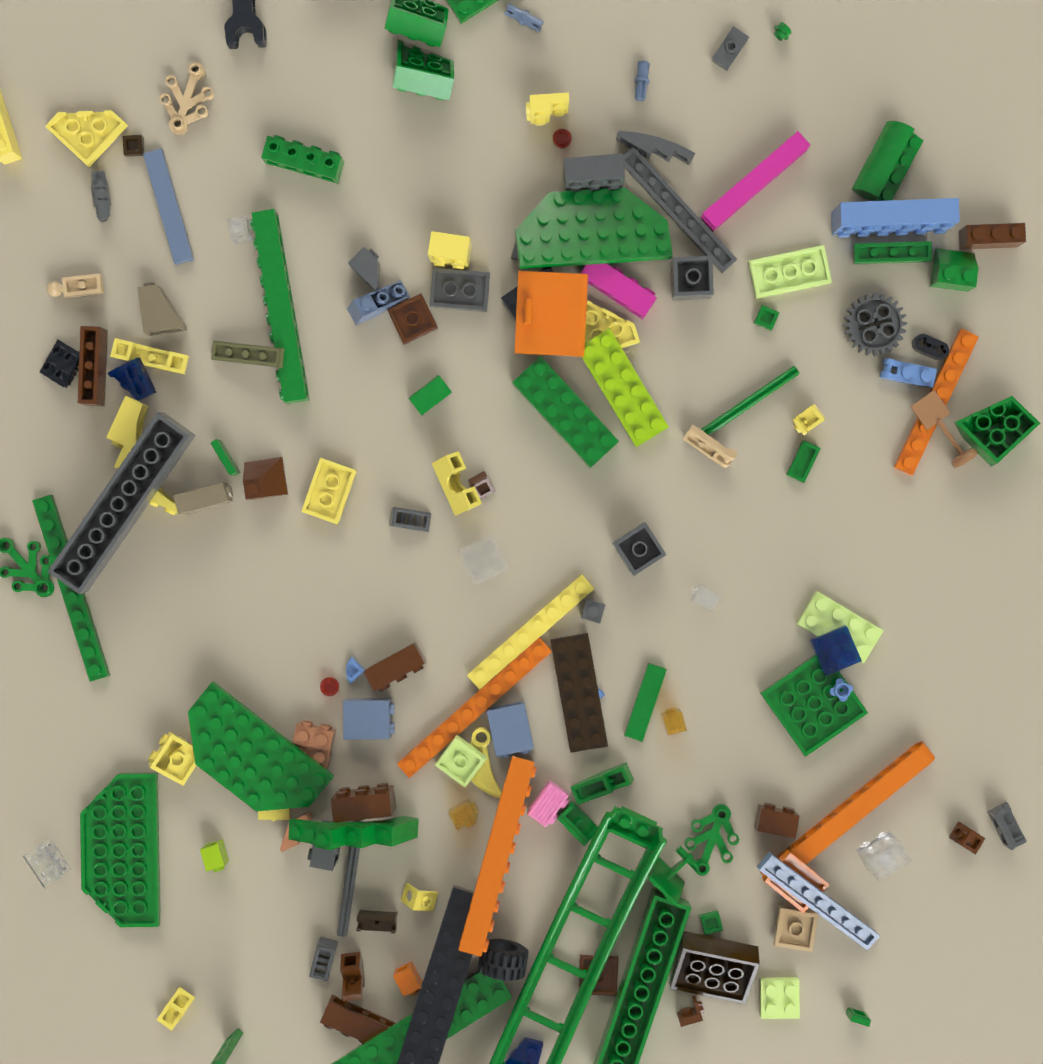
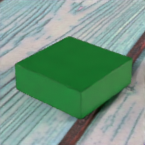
[753,305,780,331]
[699,910,723,935]
[846,1007,871,1027]

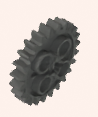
[842,293,907,356]

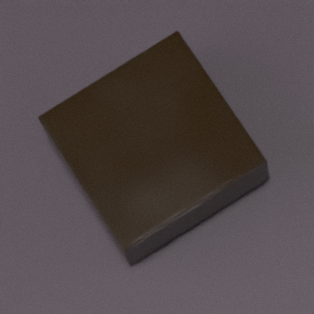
[122,135,144,157]

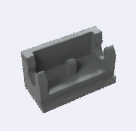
[987,802,1027,850]

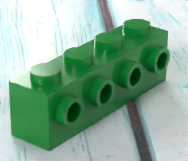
[261,135,344,184]

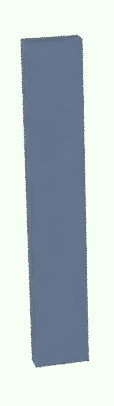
[143,149,194,265]

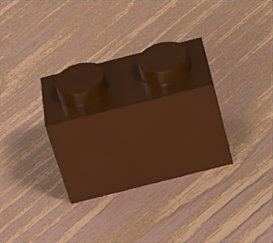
[754,803,800,838]

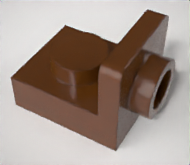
[949,822,986,855]
[677,996,705,1027]

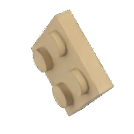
[773,906,818,952]

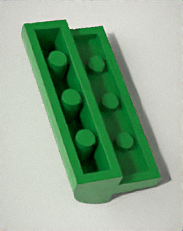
[851,121,923,201]

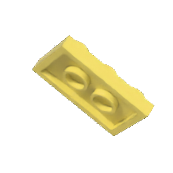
[301,458,357,525]

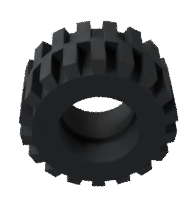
[477,939,529,981]

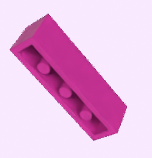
[580,264,657,320]

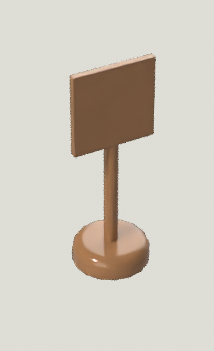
[910,390,978,468]

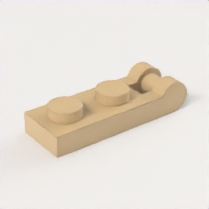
[683,425,737,468]

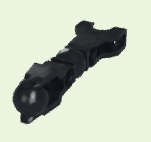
[224,0,267,49]

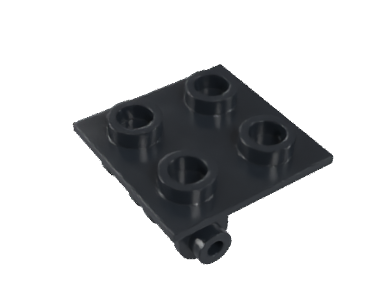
[39,339,79,388]

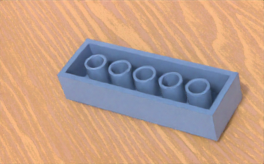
[831,198,960,238]

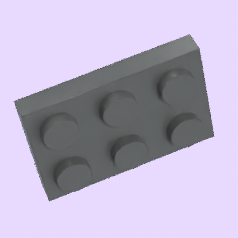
[430,268,490,312]

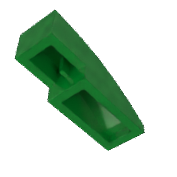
[570,762,634,805]

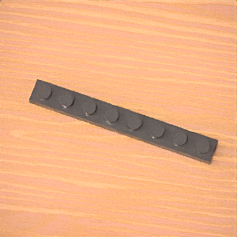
[623,147,737,274]

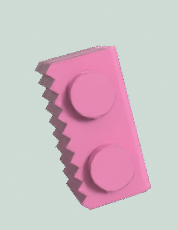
[527,779,569,827]

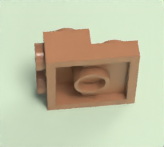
[292,720,336,768]

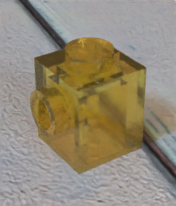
[661,707,687,735]
[448,799,479,830]

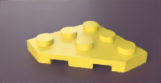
[45,110,128,167]
[585,300,640,349]

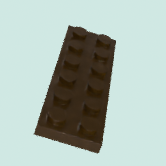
[550,633,608,753]

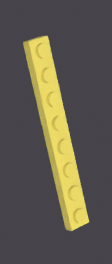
[467,574,594,690]

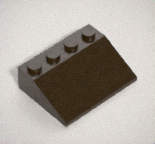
[670,931,760,1004]

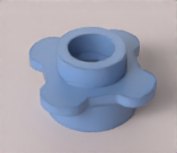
[830,678,853,701]

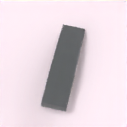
[616,131,695,165]

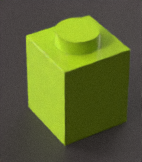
[200,839,229,872]

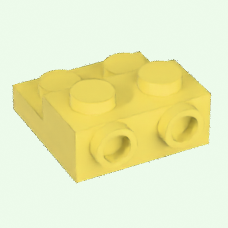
[526,92,569,126]
[148,731,197,786]

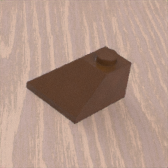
[243,457,288,500]

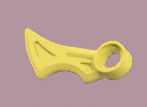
[470,727,502,799]

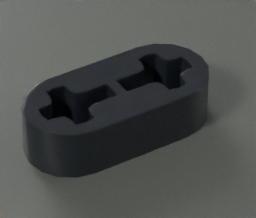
[912,334,949,360]

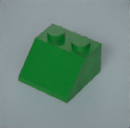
[930,248,979,292]

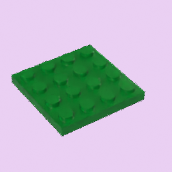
[760,649,868,757]

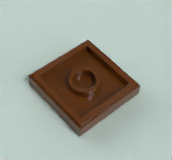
[387,293,438,345]
[579,954,618,996]

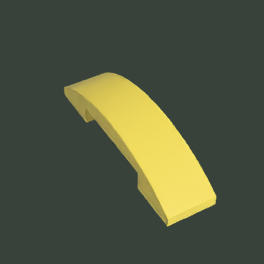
[110,338,189,375]

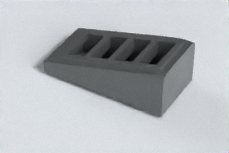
[389,507,431,532]
[309,937,338,981]

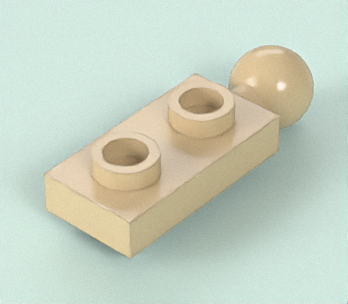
[47,273,104,298]

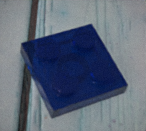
[810,625,862,676]

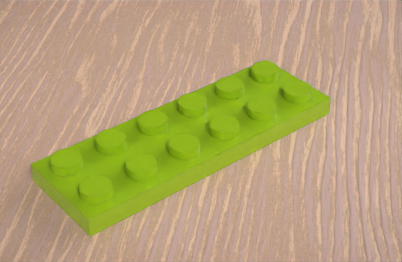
[581,328,669,447]

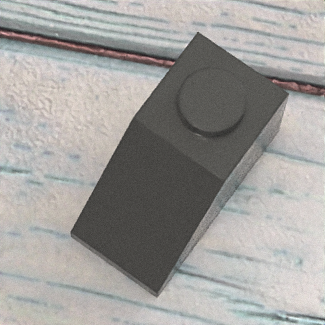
[348,247,380,291]

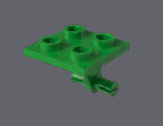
[648,846,700,906]

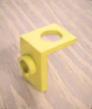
[401,883,438,911]

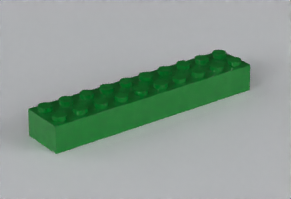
[593,889,691,1064]

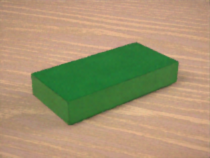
[211,439,241,476]
[786,440,821,483]

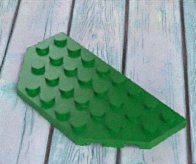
[515,187,673,269]
[188,681,334,812]
[80,772,160,928]

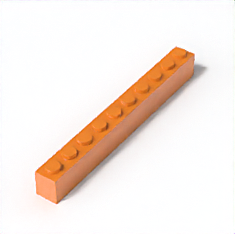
[458,756,537,957]

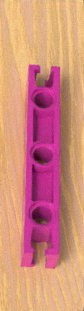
[700,131,811,232]

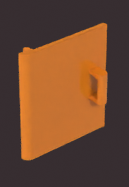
[514,271,588,358]

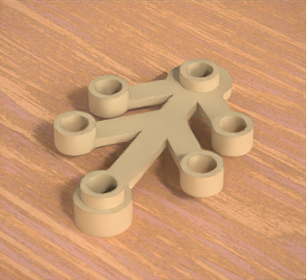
[159,62,215,135]

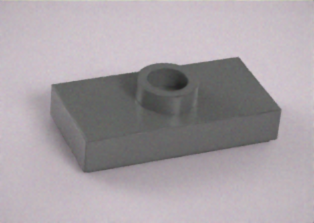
[711,26,749,71]

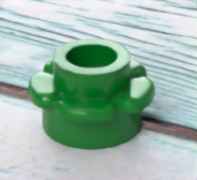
[774,22,792,41]

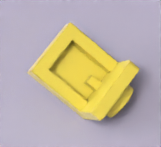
[793,403,826,435]

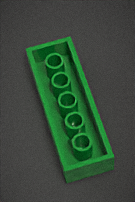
[512,356,619,468]

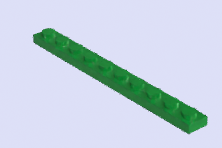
[32,495,110,682]

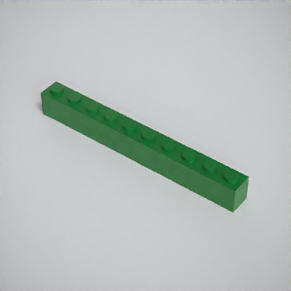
[250,209,310,404]

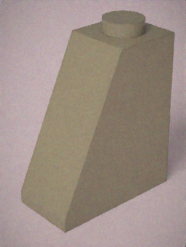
[137,283,187,336]
[173,483,234,515]

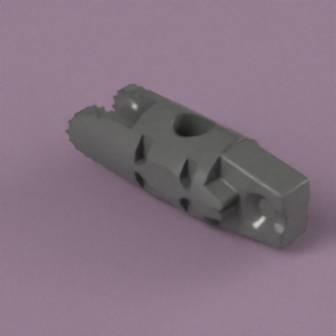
[91,171,111,222]

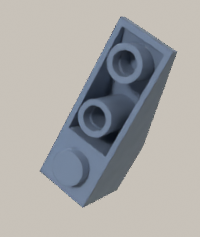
[347,281,410,325]

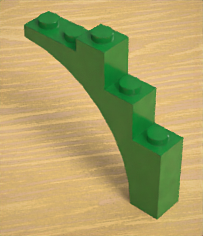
[288,816,419,850]

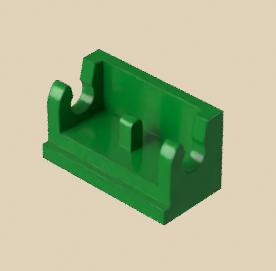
[409,375,452,416]
[557,800,598,846]

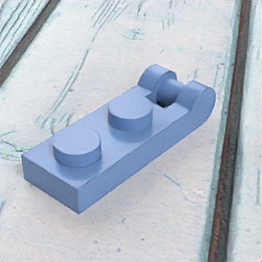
[880,358,937,388]

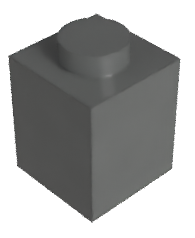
[581,599,605,623]

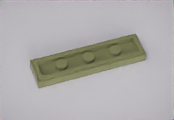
[211,341,284,368]

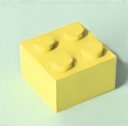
[428,231,472,270]

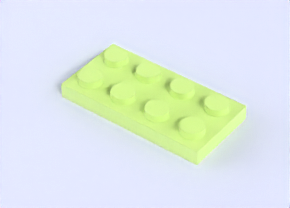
[796,591,883,663]

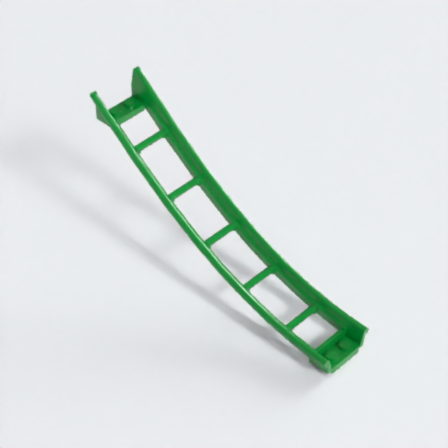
[489,806,667,1064]

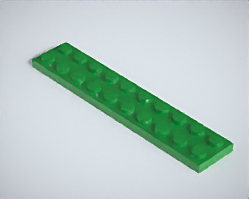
[331,971,512,1064]

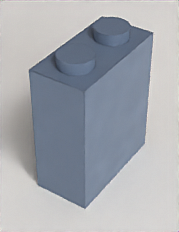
[343,698,395,740]
[487,701,534,758]

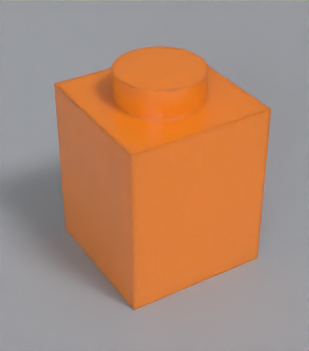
[393,961,422,997]

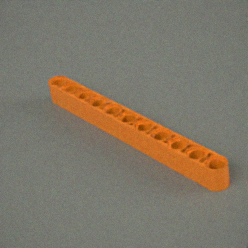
[760,741,935,876]

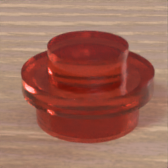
[553,129,572,149]
[320,677,339,696]

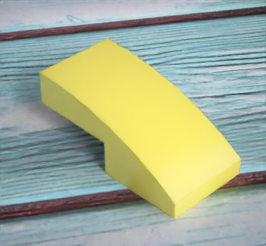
[157,987,195,1031]

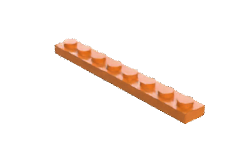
[893,329,979,476]

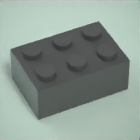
[563,153,625,192]

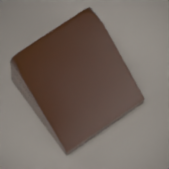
[468,471,495,499]

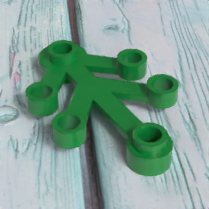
[0,538,55,597]
[684,804,740,876]

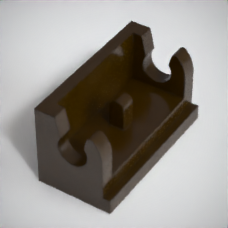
[356,910,398,934]

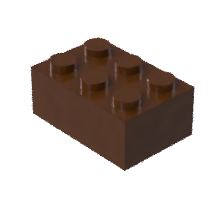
[331,783,396,822]

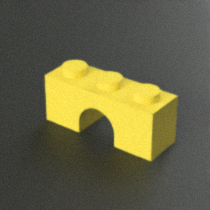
[431,451,482,516]

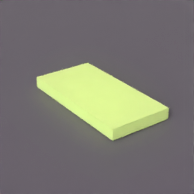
[748,245,832,299]

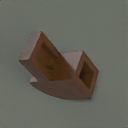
[340,952,365,1001]

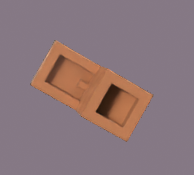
[280,811,313,853]

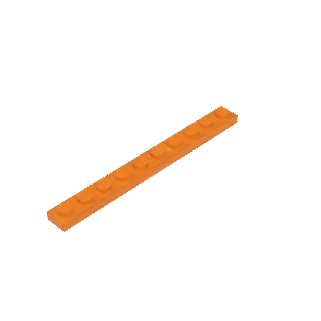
[397,637,552,778]

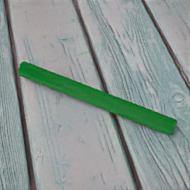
[701,366,799,436]

